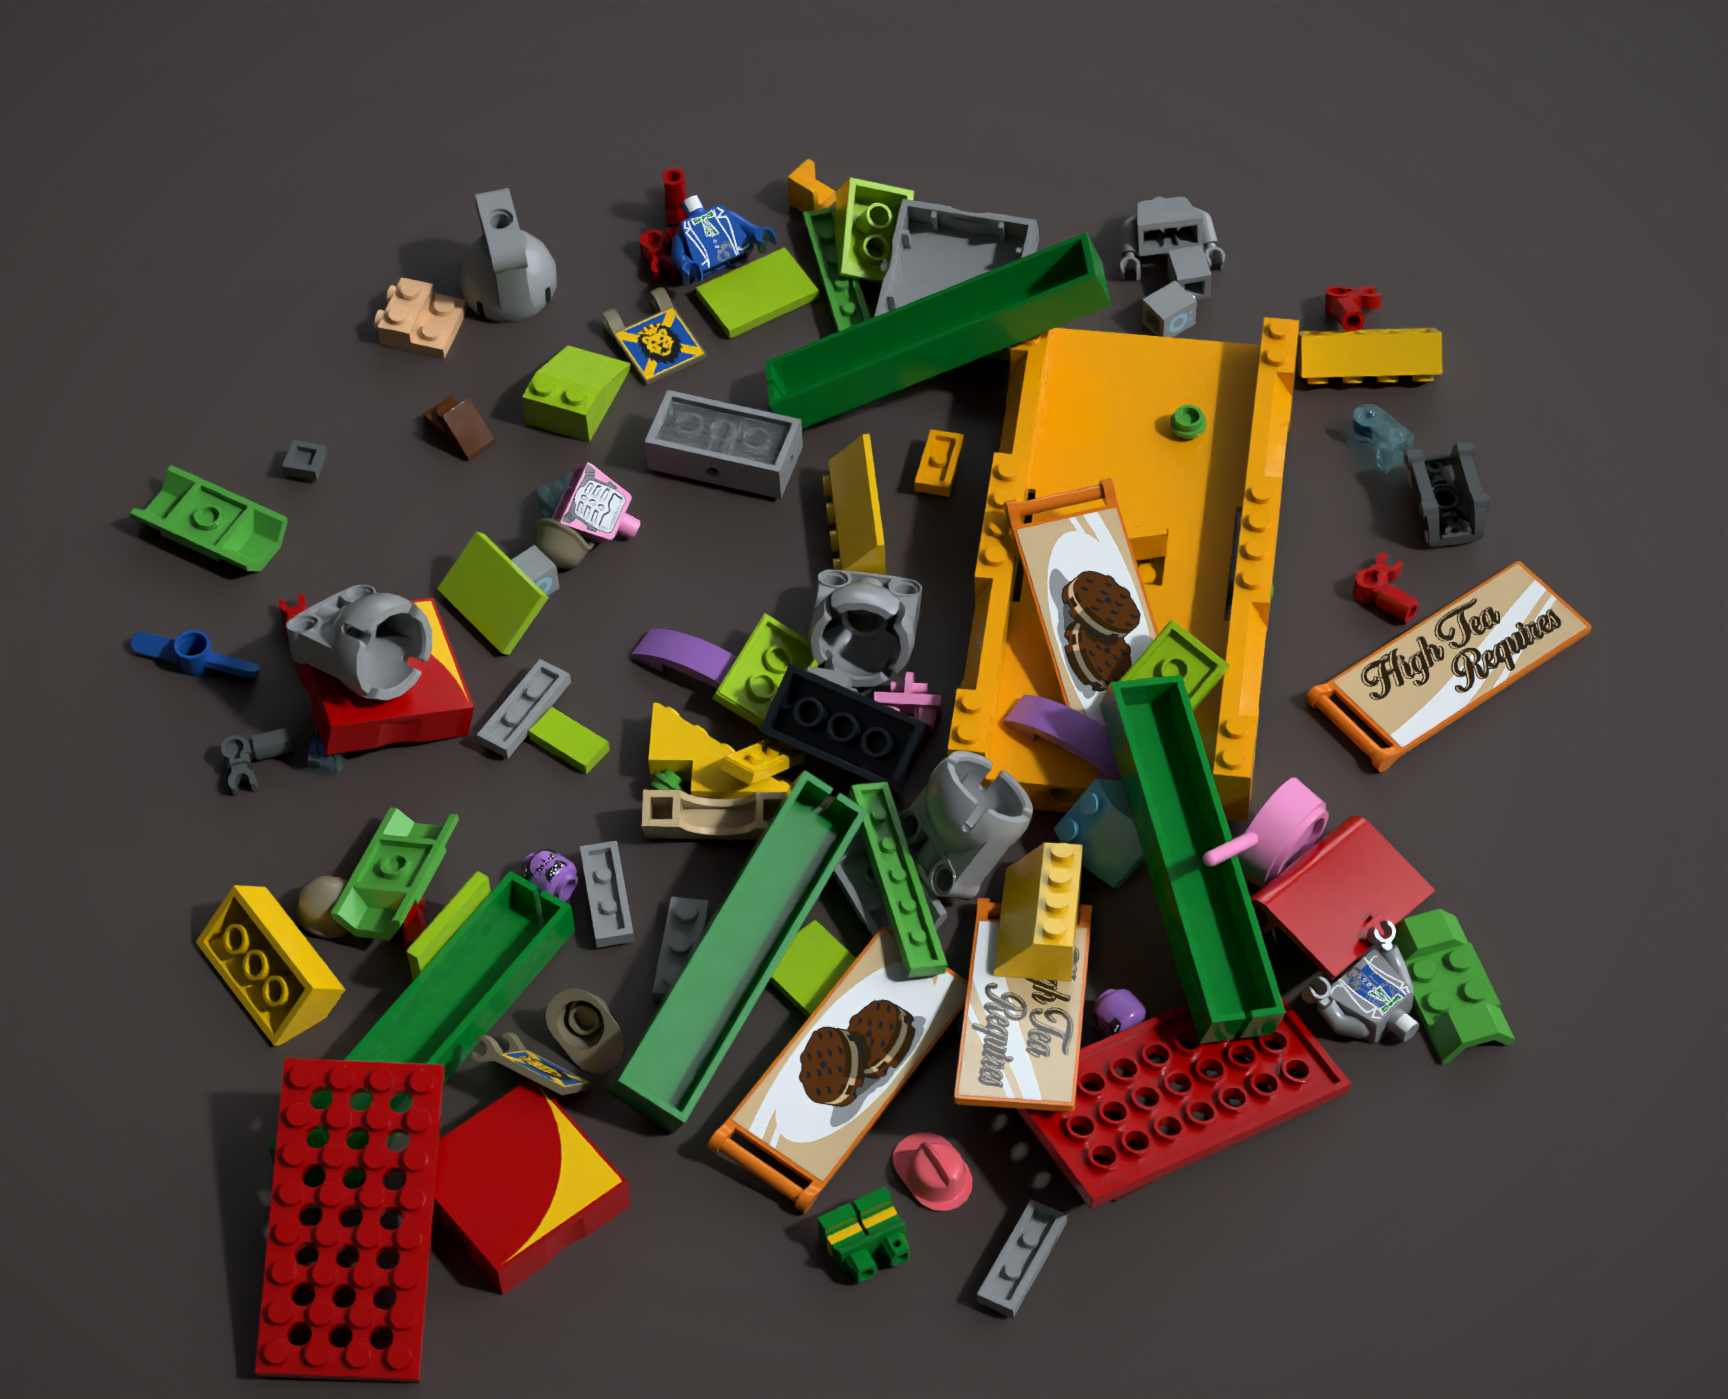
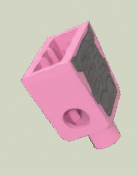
[551,462,640,543]

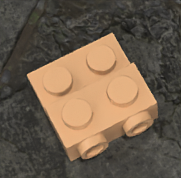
[374,277,468,359]

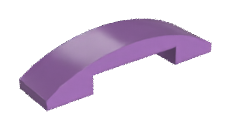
[631,629,737,689]
[1003,694,1122,781]

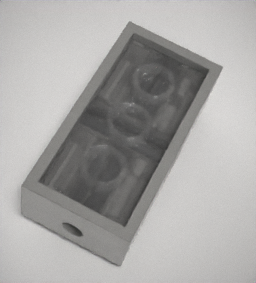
[644,390,803,499]

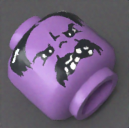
[521,848,578,901]
[1092,989,1150,1038]

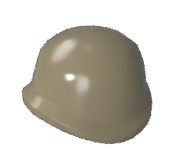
[534,518,595,569]
[296,875,349,939]

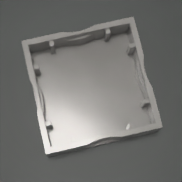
[874,199,1039,362]

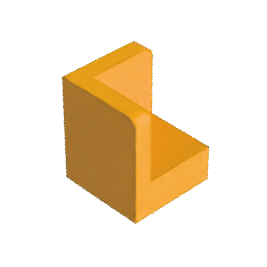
[787,159,836,213]
[1121,509,1168,560]

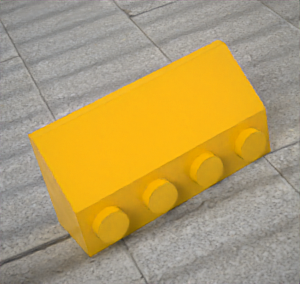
[1297,328,1442,384]
[823,434,886,575]
[994,842,1083,981]
[196,885,346,1046]

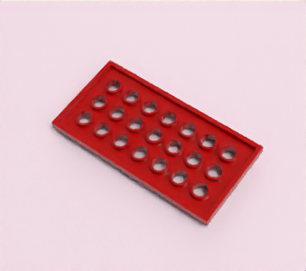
[1016,996,1352,1209]
[255,1058,445,1383]

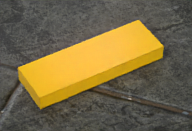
[719,737,807,785]

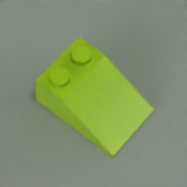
[834,177,914,284]
[522,345,631,442]

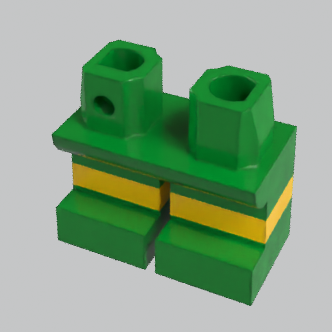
[817,1186,910,1284]

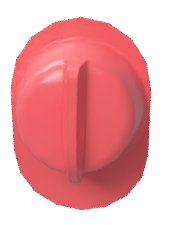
[893,1132,973,1212]

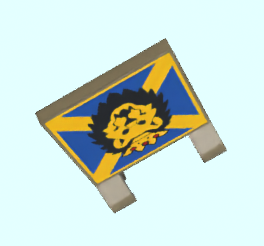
[603,287,707,386]
[470,1032,592,1095]

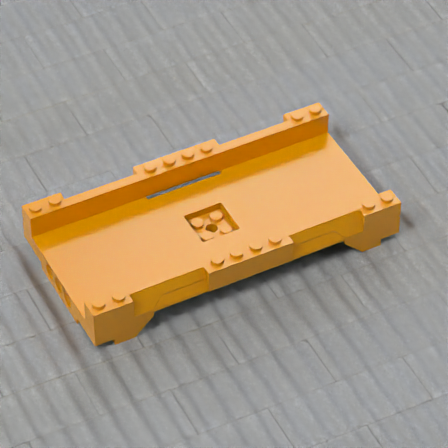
[948,317,1299,821]

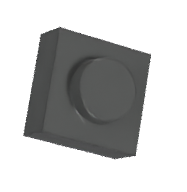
[282,440,328,481]

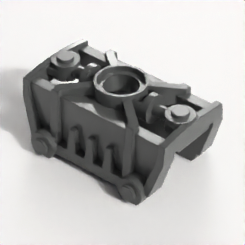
[1403,441,1491,547]

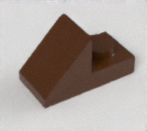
[423,396,495,462]

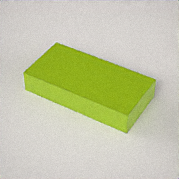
[528,707,610,774]

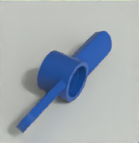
[131,630,260,678]

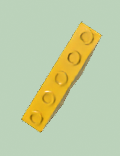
[648,703,790,799]

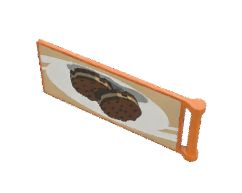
[1004,478,1159,727]
[707,926,968,1214]

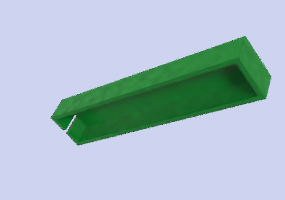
[764,232,1111,430]
[1099,675,1286,1044]
[607,770,868,1134]
[268,871,575,1189]

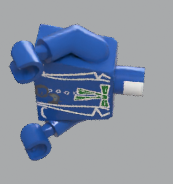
[670,195,777,285]

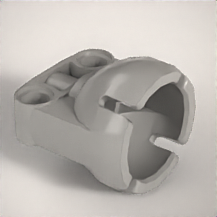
[459,188,557,323]
[808,569,922,687]
[286,585,432,701]
[899,751,1033,900]

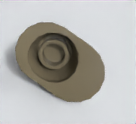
[545,988,625,1074]

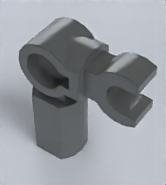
[221,727,294,796]

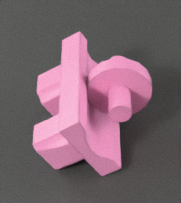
[874,672,942,733]

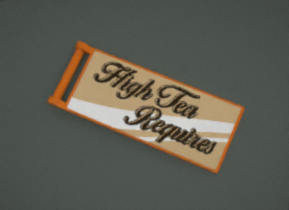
[1305,561,1591,772]
[954,898,1092,1112]

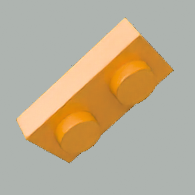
[914,429,965,497]

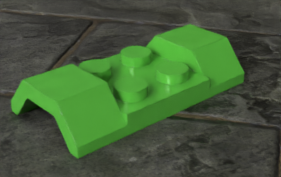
[130,465,288,572]
[331,807,459,941]
[1391,908,1515,1065]

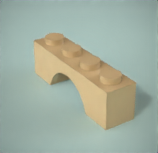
[642,790,786,840]

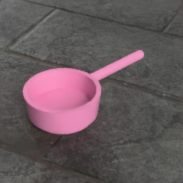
[1203,777,1329,888]

